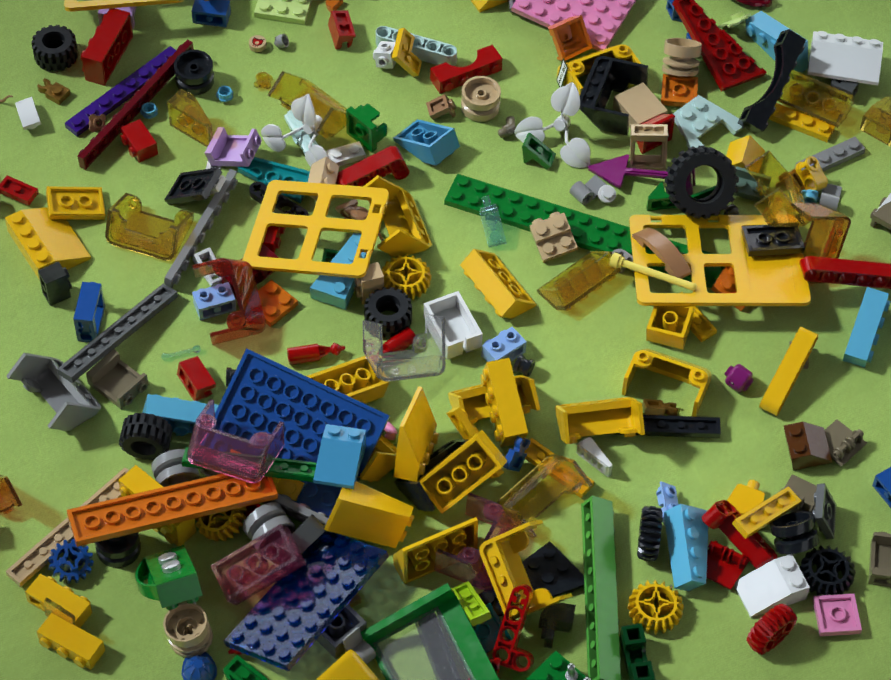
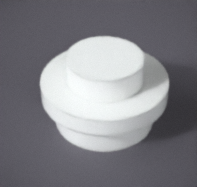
[598,185,616,203]

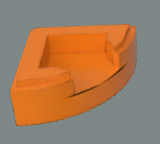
[326,0,343,12]

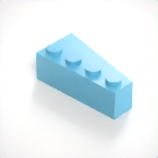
[745,11,808,78]
[310,233,367,310]
[843,287,891,368]
[142,394,219,436]
[664,504,708,591]

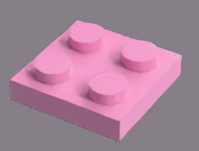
[813,593,862,637]

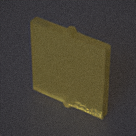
[44,597,75,625]

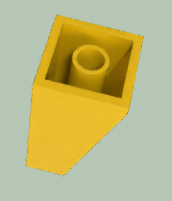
[324,481,415,548]

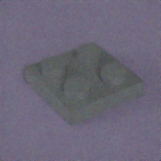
[812,483,836,539]

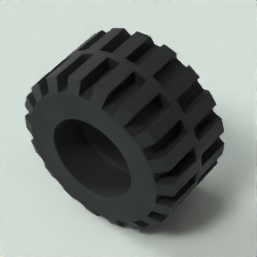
[31,25,78,72]
[364,287,412,339]
[119,413,173,460]

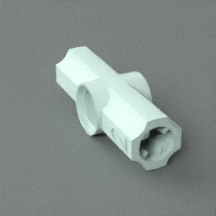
[284,110,318,155]

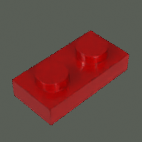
[0,175,39,206]

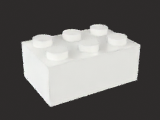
[423,291,483,360]

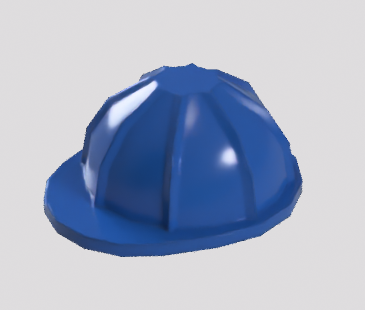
[181,652,217,680]

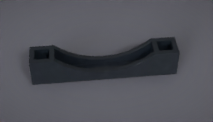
[737,29,806,134]

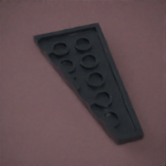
[479,541,584,617]

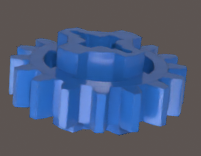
[48,539,94,584]

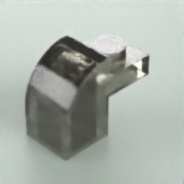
[539,603,576,649]

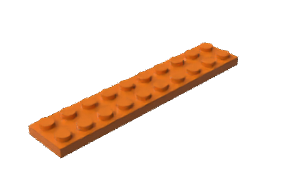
[67,472,278,547]

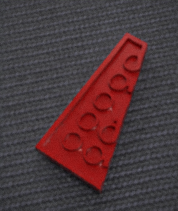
[672,0,767,92]

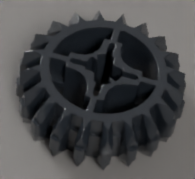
[637,506,663,561]
[800,545,856,596]

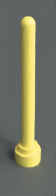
[609,252,697,291]

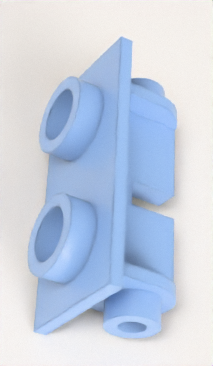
[656,481,679,525]

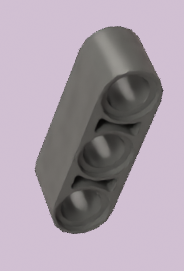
[270,514,325,570]

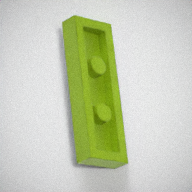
[451,581,492,626]

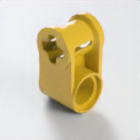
[795,156,828,191]

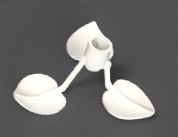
[514,82,591,168]
[261,94,330,167]

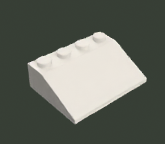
[807,31,883,86]

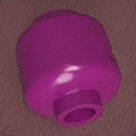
[724,364,754,393]

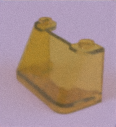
[105,193,194,261]

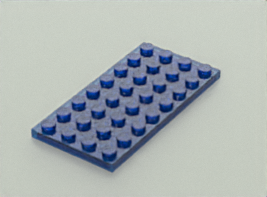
[223,531,389,671]

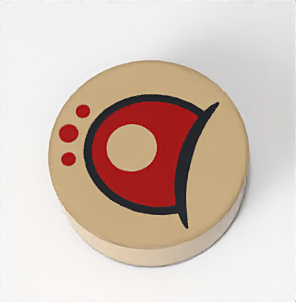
[249,35,267,52]

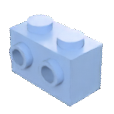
[192,282,236,320]
[481,327,527,362]

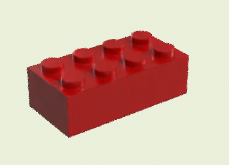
[81,8,133,86]

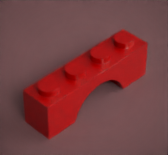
[430,44,503,94]

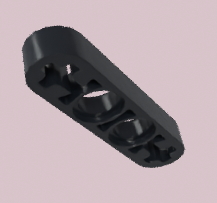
[249,182,309,216]

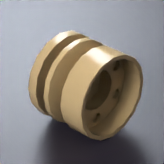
[662,38,702,76]
[163,602,213,658]

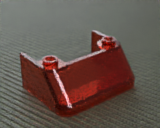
[192,258,266,345]

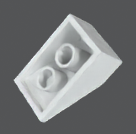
[734,554,810,618]

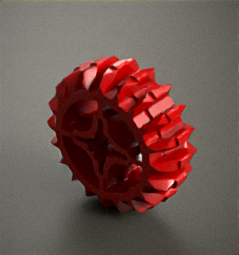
[746,603,797,655]

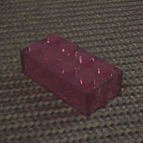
[211,524,306,605]

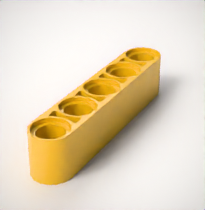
[759,327,819,416]

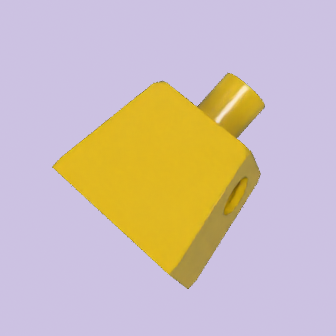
[727,480,765,515]

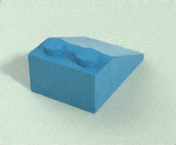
[393,119,460,165]
[313,424,366,489]

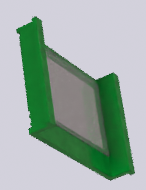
[360,583,500,680]

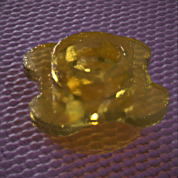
[254,72,273,89]

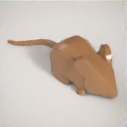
[335,199,384,241]

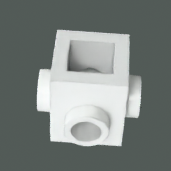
[373,41,396,69]

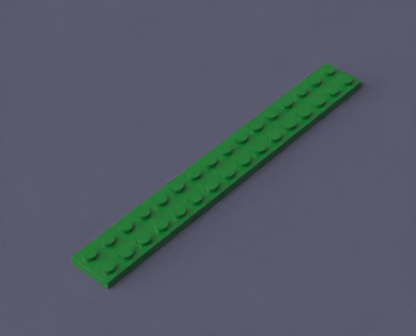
[444,174,725,289]

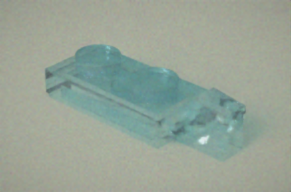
[479,195,507,248]

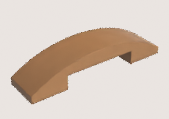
[632,228,692,279]

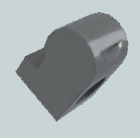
[830,79,859,103]

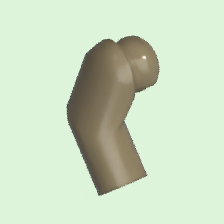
[498,116,516,138]

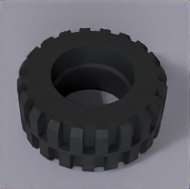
[665,146,739,219]

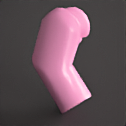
[384,422,397,441]

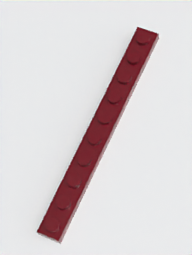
[77,39,194,170]

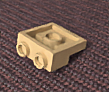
[529,212,578,263]

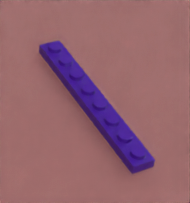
[65,46,177,137]

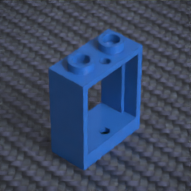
[73,282,105,342]

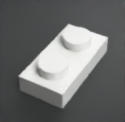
[326,141,366,166]

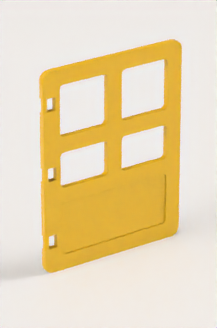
[629,215,811,306]

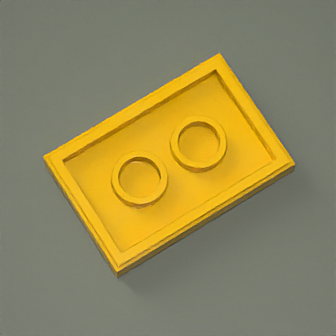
[46,186,106,220]

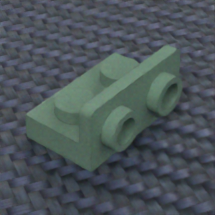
[734,167,771,203]

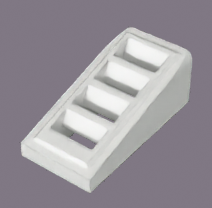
[192,247,224,286]
[576,437,612,477]

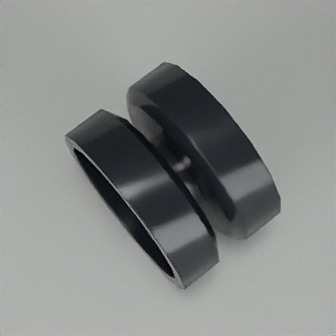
[174,50,214,95]
[770,511,820,554]
[95,532,141,568]

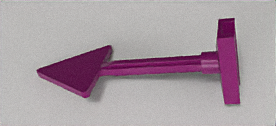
[588,154,696,196]

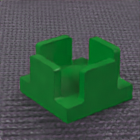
[346,104,387,153]

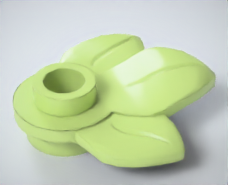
[718,11,751,28]

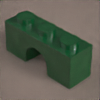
[620,623,656,680]

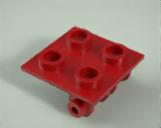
[706,540,749,590]

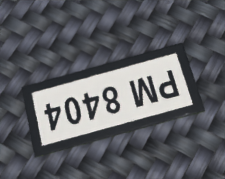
[556,58,568,87]

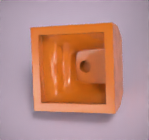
[548,15,593,61]

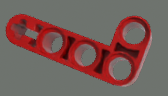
[336,146,410,187]
[702,500,777,569]
[492,584,534,672]

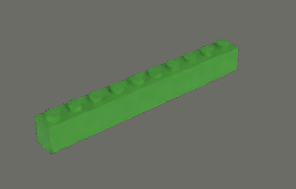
[581,495,622,680]

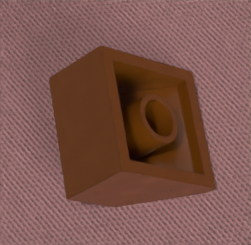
[784,422,832,471]

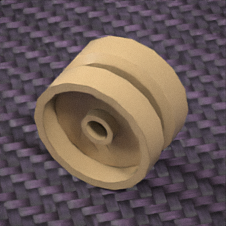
[461,76,501,122]

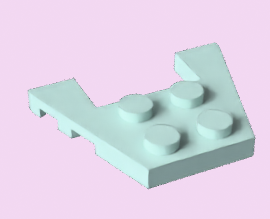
[674,95,744,148]

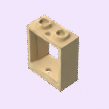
[629,124,668,170]

